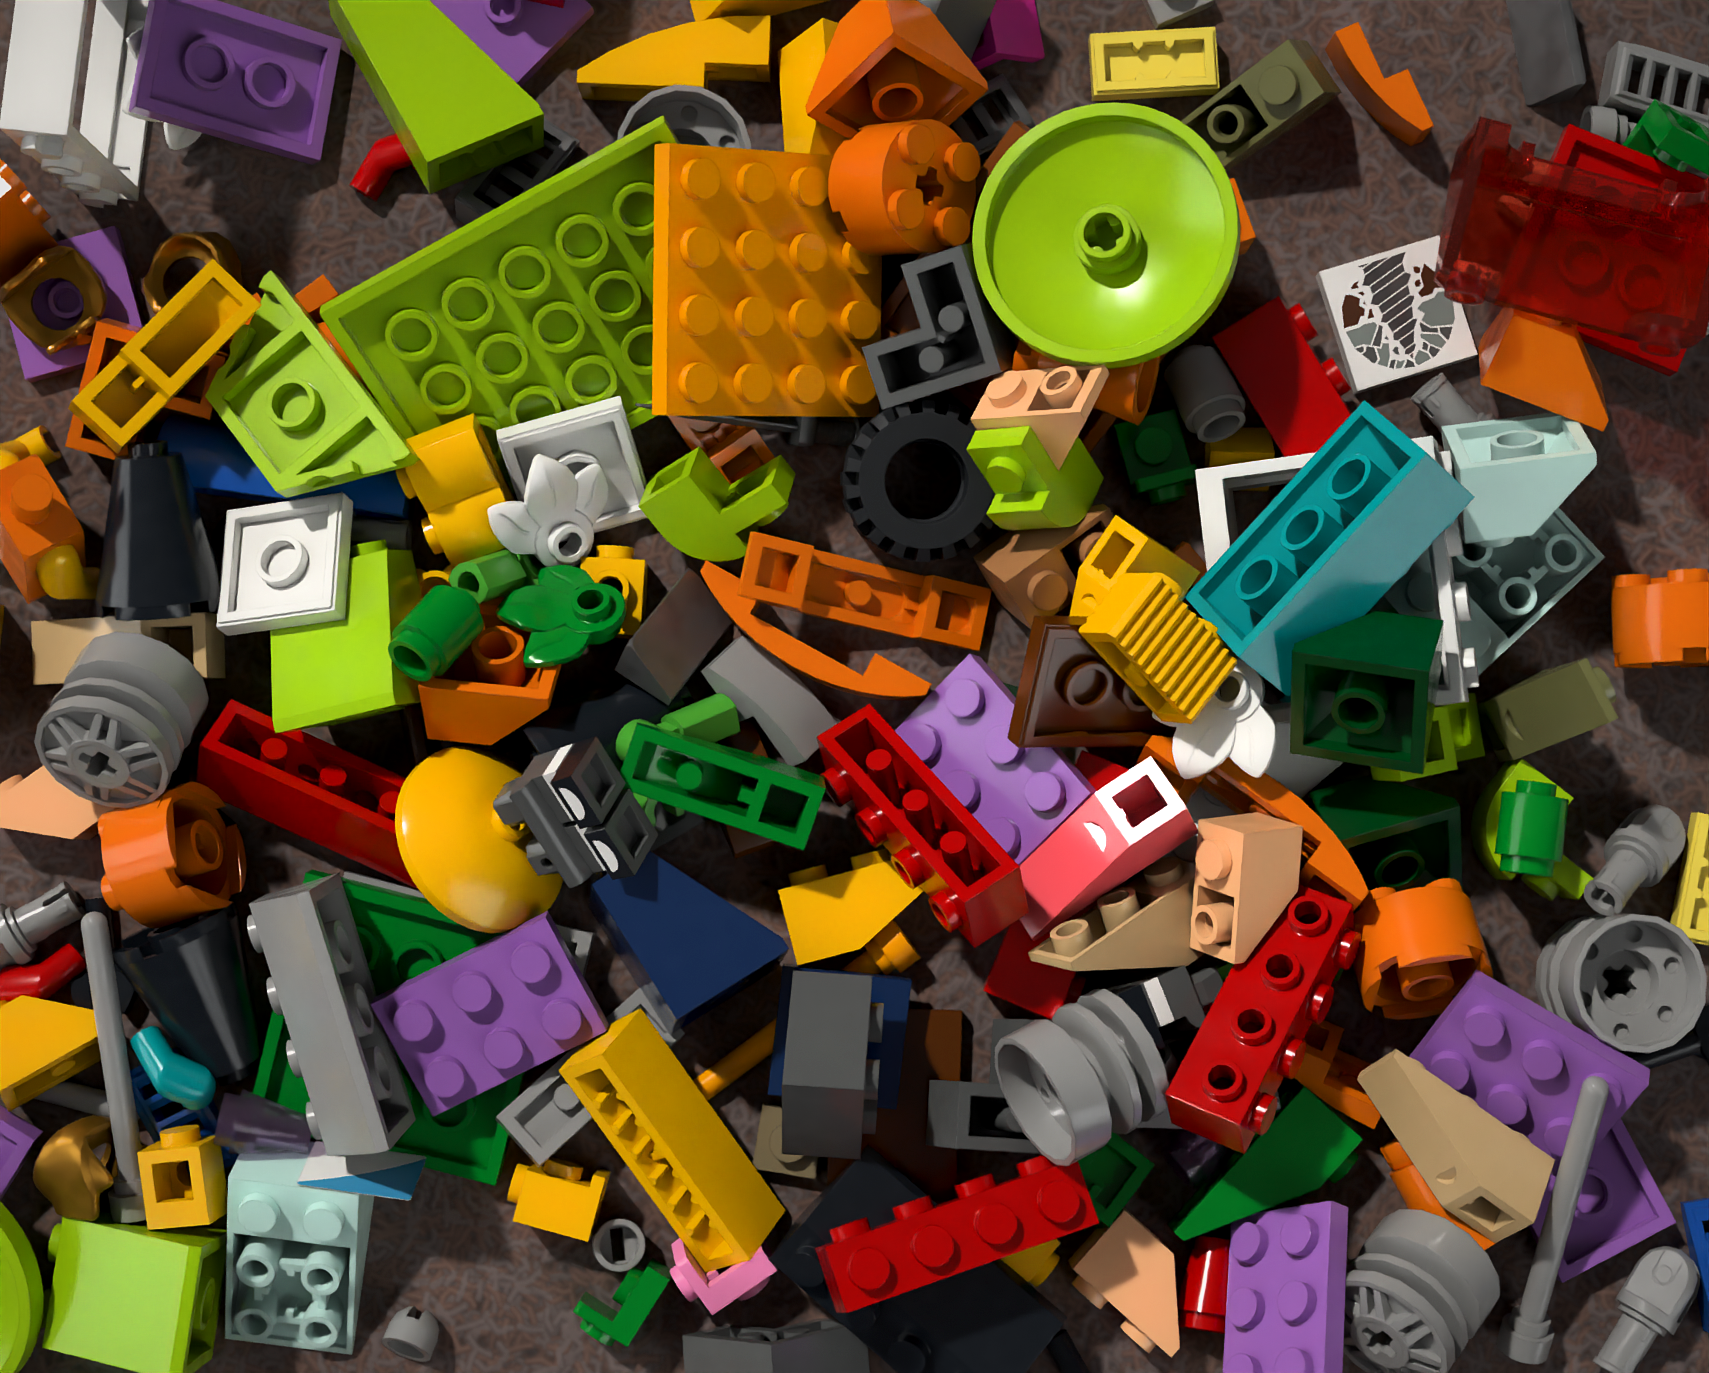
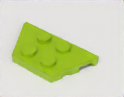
[205,270,420,498]

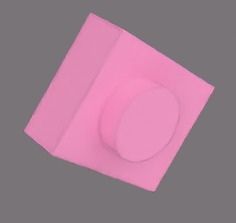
[670,1238,777,1315]

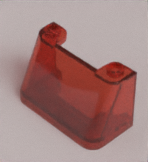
[1434,116,1709,357]

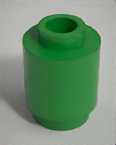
[388,585,484,682]
[1494,780,1569,878]

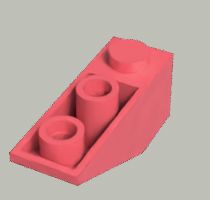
[1019,756,1198,941]

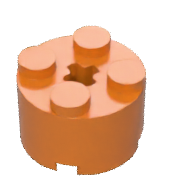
[828,119,980,256]
[1611,568,1709,669]
[98,782,247,928]
[1353,878,1493,1020]

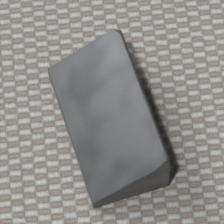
[1506,0,1587,107]
[615,568,732,706]

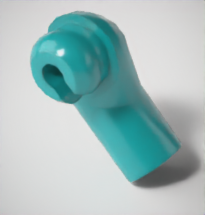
[130,1026,216,1110]

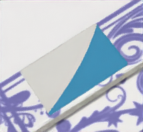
[297,1141,426,1201]

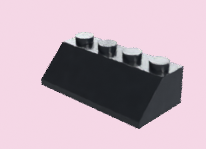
[768,1144,1067,1373]

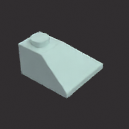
[1441,412,1597,547]

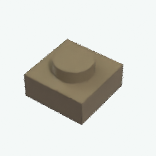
[752,1103,819,1179]

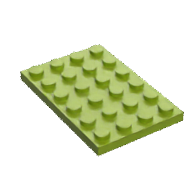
[320,115,680,494]

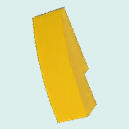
[577,15,772,101]
[68,259,262,454]

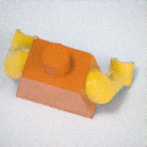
[0,425,100,604]

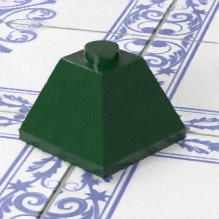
[1290,611,1444,774]
[1308,776,1463,914]

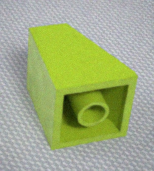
[270,540,422,733]
[41,1212,227,1373]

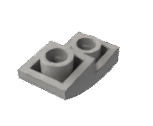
[701,635,837,766]

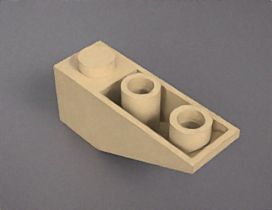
[31,612,226,685]
[1028,856,1205,971]
[1357,1049,1555,1243]

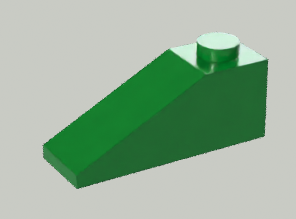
[620,722,826,851]
[1167,1081,1363,1241]

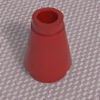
[1177,1236,1230,1334]

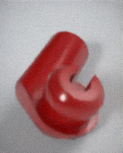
[349,133,416,202]
[0,943,87,1002]

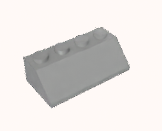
[247,873,416,1156]

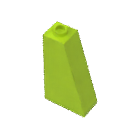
[328,0,544,194]

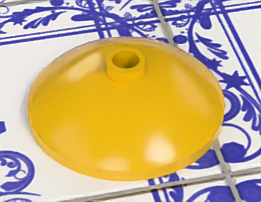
[395,745,563,933]

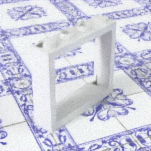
[0,0,149,208]
[1195,436,1479,724]

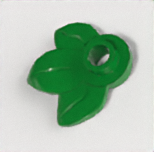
[495,565,627,668]

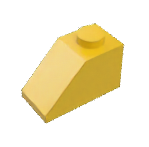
[0,995,101,1112]

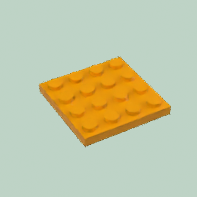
[652,143,882,417]

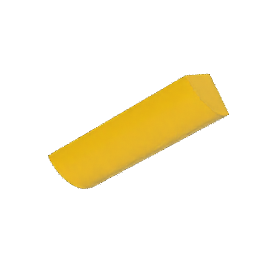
[558,1009,786,1273]

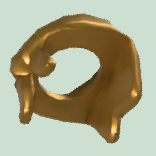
[141,231,243,315]
[0,245,108,355]
[33,1115,148,1221]

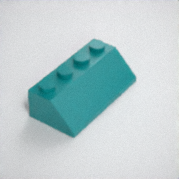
[1185,400,1475,697]

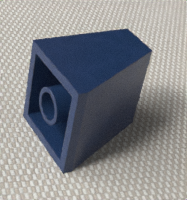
[588,851,789,1035]

